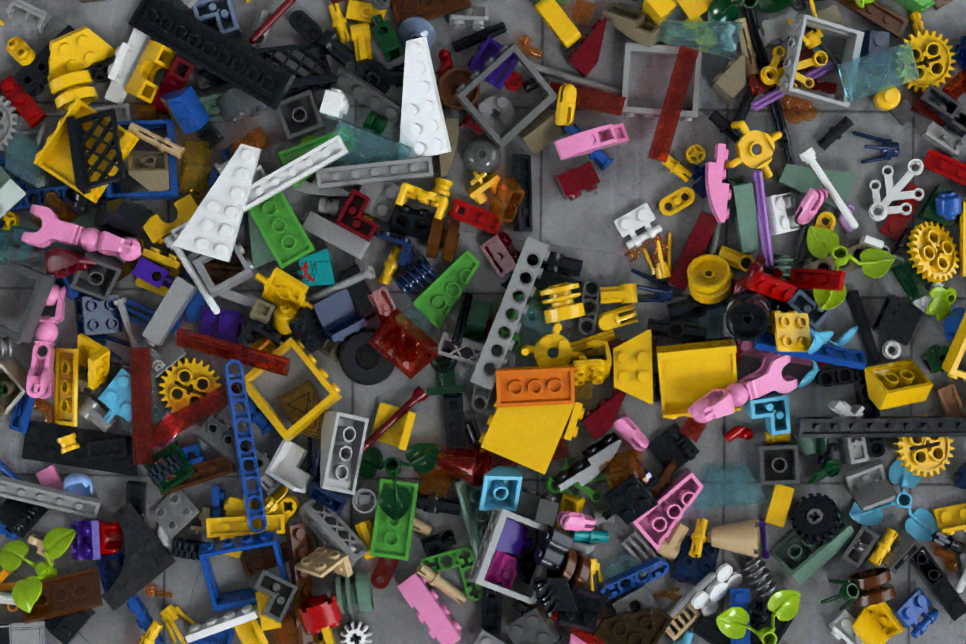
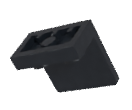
[872,295,922,346]
[237,320,285,345]
[557,585,608,634]

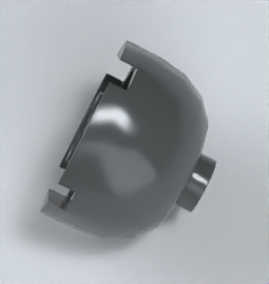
[463,137,501,175]

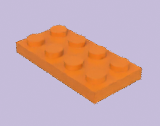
[495,365,575,408]

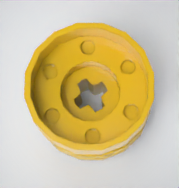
[539,282,585,324]

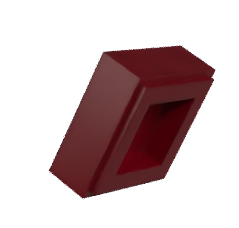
[465,119,484,137]

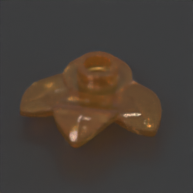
[783,91,819,124]
[418,469,453,498]

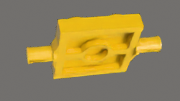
[254,267,313,311]

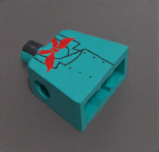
[289,248,336,286]

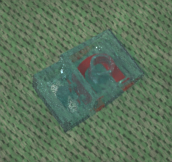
[0,225,47,265]

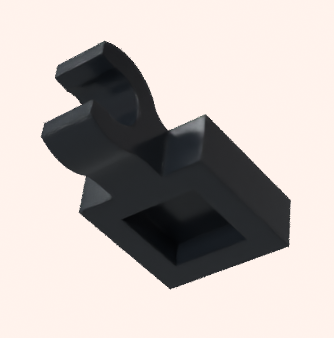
[421,530,456,557]

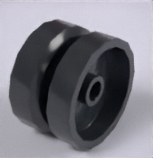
[726,290,769,341]

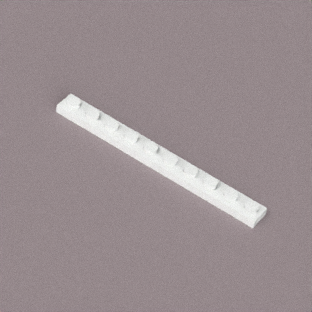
[171,135,349,240]

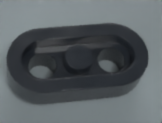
[289,10,323,43]

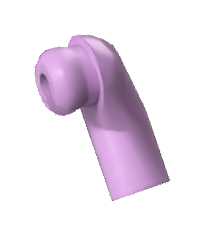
[838,204,855,234]

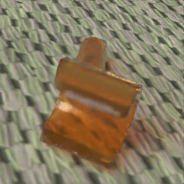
[624,240,650,262]
[146,585,173,598]
[653,586,681,601]

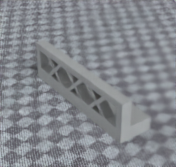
[436,331,516,372]
[297,499,370,567]

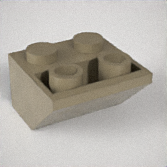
[711,54,746,103]

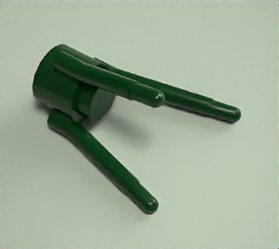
[821,579,859,611]

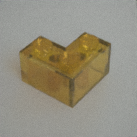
[178,138,212,195]

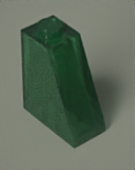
[464,298,491,340]

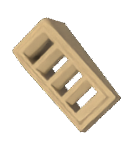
[665,601,701,641]

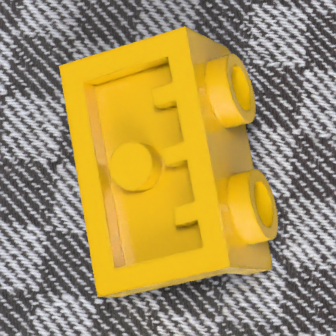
[932,502,966,535]

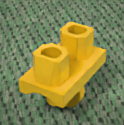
[466,171,502,205]

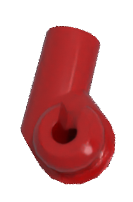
[435,49,453,76]

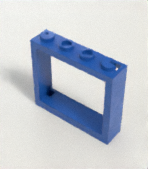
[103,119,179,201]
[198,530,290,612]

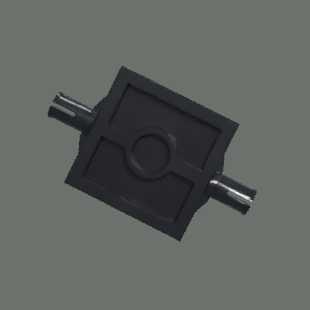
[602,473,660,525]

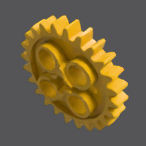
[892,30,956,93]
[906,221,960,284]
[159,357,222,420]
[894,415,955,477]

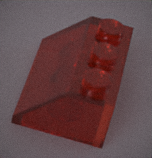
[369,308,438,379]

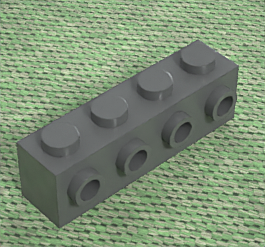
[194,415,271,477]

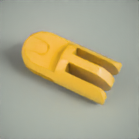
[555,83,577,126]
[596,303,638,331]

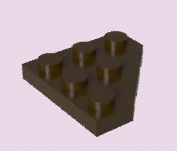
[593,607,673,644]

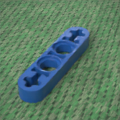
[598,556,669,600]

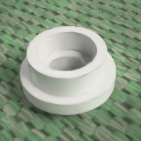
[882,340,901,359]

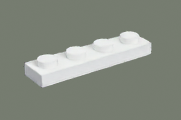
[185,604,259,643]

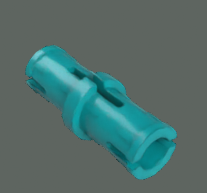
[569,530,609,543]

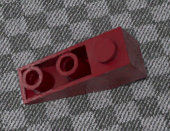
[567,17,607,78]
[149,55,195,115]
[46,247,96,278]
[581,388,626,440]

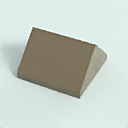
[517,108,564,156]

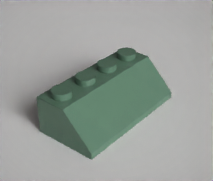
[769,514,857,586]

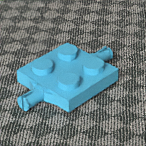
[98,366,154,423]

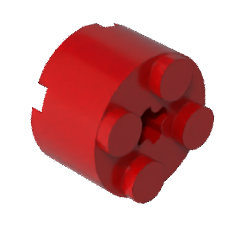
[298,593,342,635]

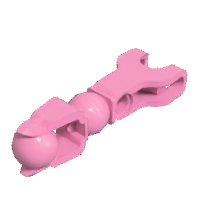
[21,204,142,261]
[26,283,66,399]
[688,353,799,423]

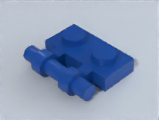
[893,588,939,638]

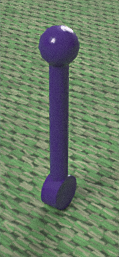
[758,519,770,559]

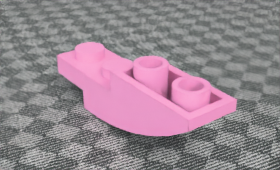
[554,123,629,160]
[705,143,732,223]

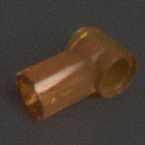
[229,127,271,155]

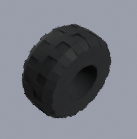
[339,328,397,385]

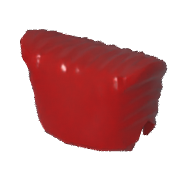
[96,519,121,555]

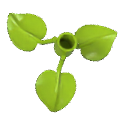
[807,226,896,310]
[0,527,76,613]
[716,589,801,644]

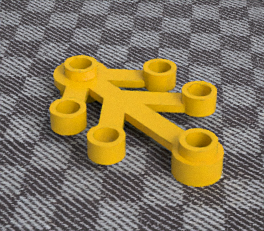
[760,46,828,90]

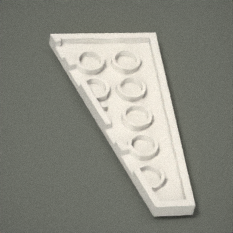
[398,37,451,160]
[172,144,261,262]

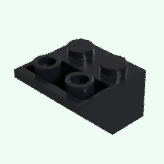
[94,197,153,237]

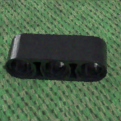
[339,264,381,321]

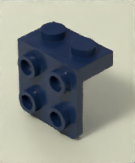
[374,230,415,268]
[313,289,368,343]
[671,536,720,588]

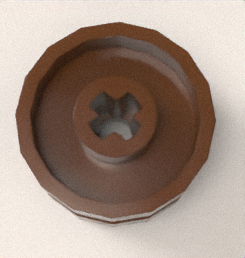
[436,67,480,110]
[426,217,460,262]
[547,548,591,588]
[847,567,896,606]

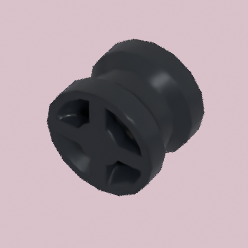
[90,62,110,83]

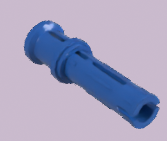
[564,123,614,171]
[231,383,274,435]

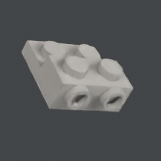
[359,182,401,223]

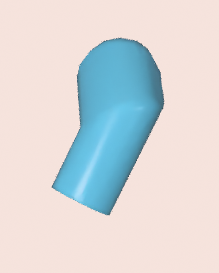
[671,630,694,644]

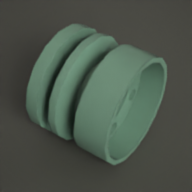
[334,571,374,615]

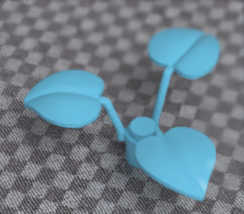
[794,324,858,391]
[849,459,938,541]

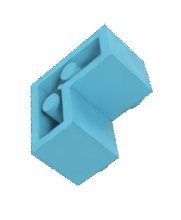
[745,391,791,435]

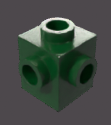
[921,344,950,373]

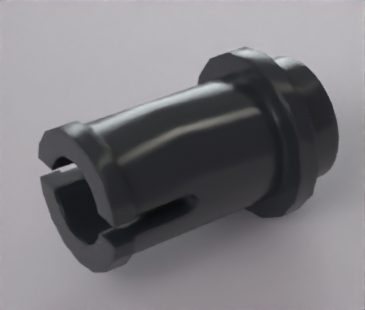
[522,73,548,93]

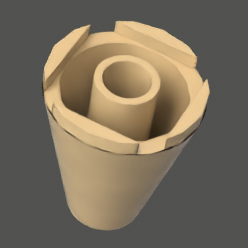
[707,519,759,558]

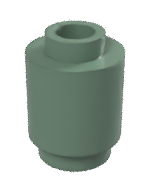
[793,433,818,456]

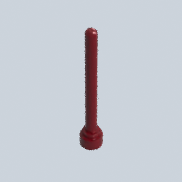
[249,0,296,44]
[363,385,429,453]

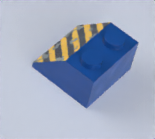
[160,85,210,134]

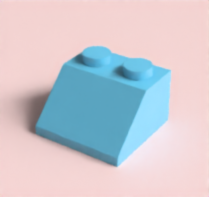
[479,466,523,511]

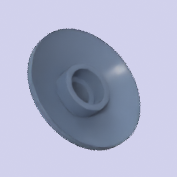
[397,17,435,49]

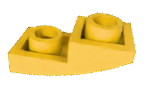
[764,484,795,528]

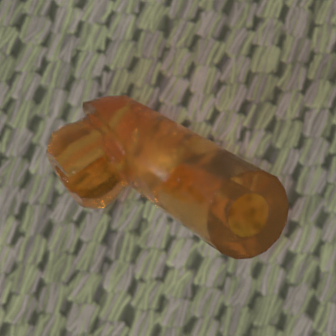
[519,35,543,59]
[652,234,668,263]
[33,398,54,423]
[934,546,959,572]

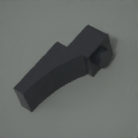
[918,83,966,138]

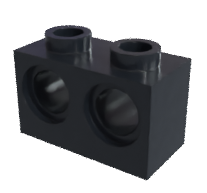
[390,204,434,241]

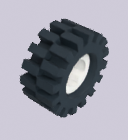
[171,538,205,560]

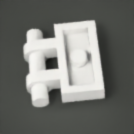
[613,202,662,249]

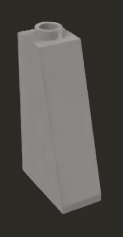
[301,211,372,262]
[142,276,198,347]

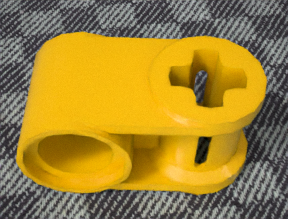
[269,495,299,524]

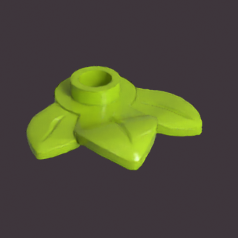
[925,286,957,321]

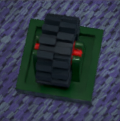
[142,441,196,495]

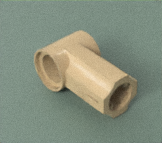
[655,521,690,562]

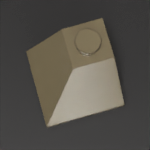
[128,150,169,192]
[0,357,28,415]

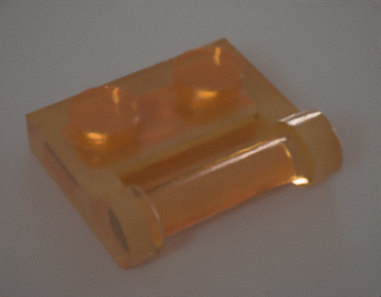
[30,192,77,228]

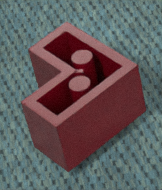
[555,161,600,201]
[335,189,380,243]

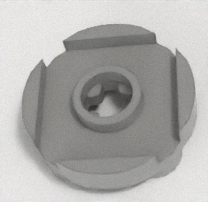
[478,96,515,134]

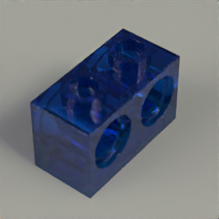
[96,551,124,593]

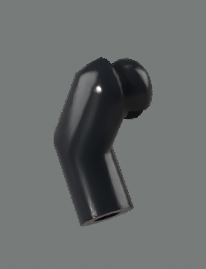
[653,373,661,402]

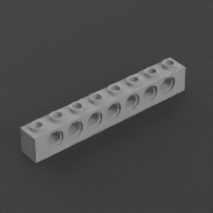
[470,237,551,390]

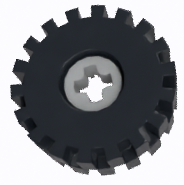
[790,493,843,545]

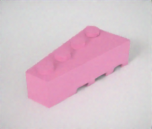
[633,468,704,551]
[397,571,462,644]

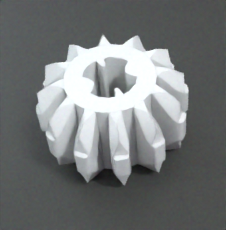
[340,621,372,644]

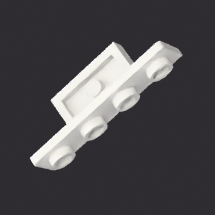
[104,28,151,104]

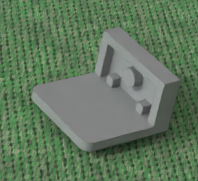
[449,2,489,30]
[844,460,897,511]

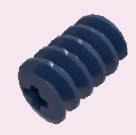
[393,256,436,296]

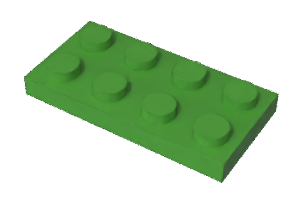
[248,191,316,269]
[370,478,419,561]

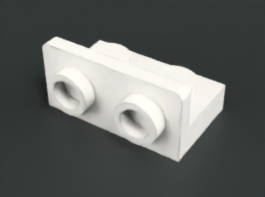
[827,400,865,417]
[828,609,864,644]

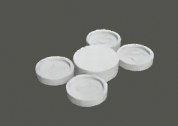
[691,563,742,617]

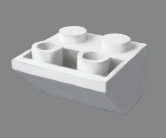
[755,192,801,236]

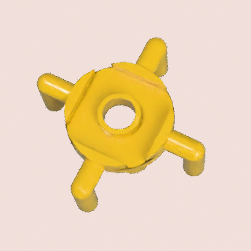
[724,120,782,179]
[395,183,449,220]
[521,321,587,366]

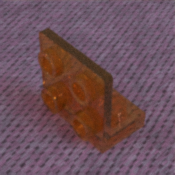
[605,449,647,490]

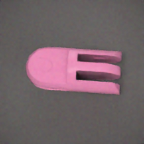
[794,188,828,225]
[613,414,649,451]
[556,511,596,532]

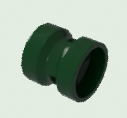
[362,111,388,137]

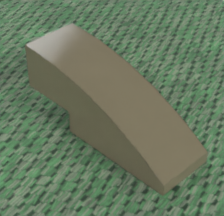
[602,3,661,48]
[439,117,459,179]

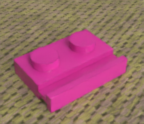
[484,551,517,596]

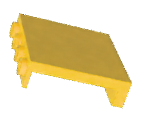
[33,98,139,203]
[656,339,741,419]
[479,400,575,475]

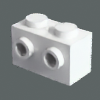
[319,88,349,122]

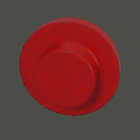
[504,72,523,91]

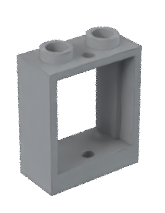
[192,243,254,298]

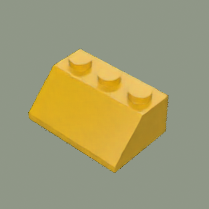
[864,359,933,410]

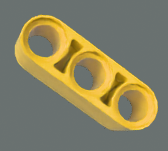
[533,0,582,49]

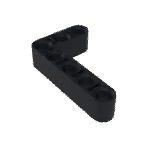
[815,364,886,457]

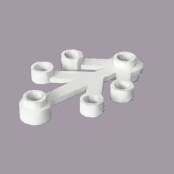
[868,159,925,221]

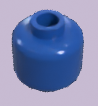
[935,190,962,220]

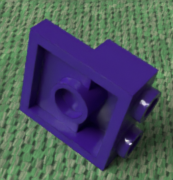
[467,36,519,90]
[197,306,244,350]
[68,519,101,560]

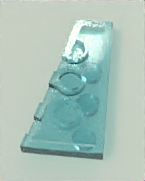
[659,21,743,59]

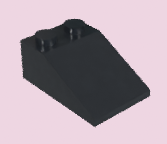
[41,609,96,644]

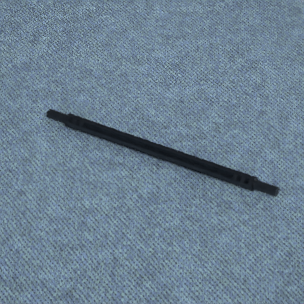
[743,5,795,165]

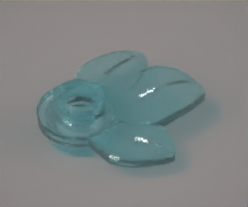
[522,296,553,334]
[605,554,643,586]

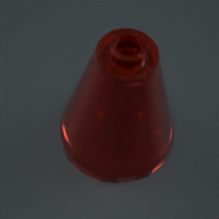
[437,448,491,487]

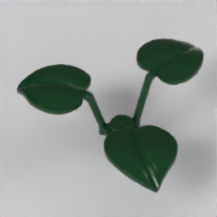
[708,0,794,29]
[359,443,440,520]

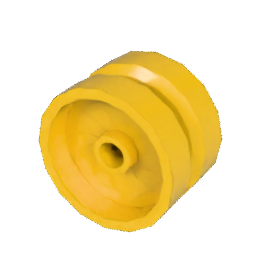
[48,70,98,111]
[687,254,732,304]

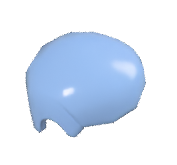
[63,473,93,496]

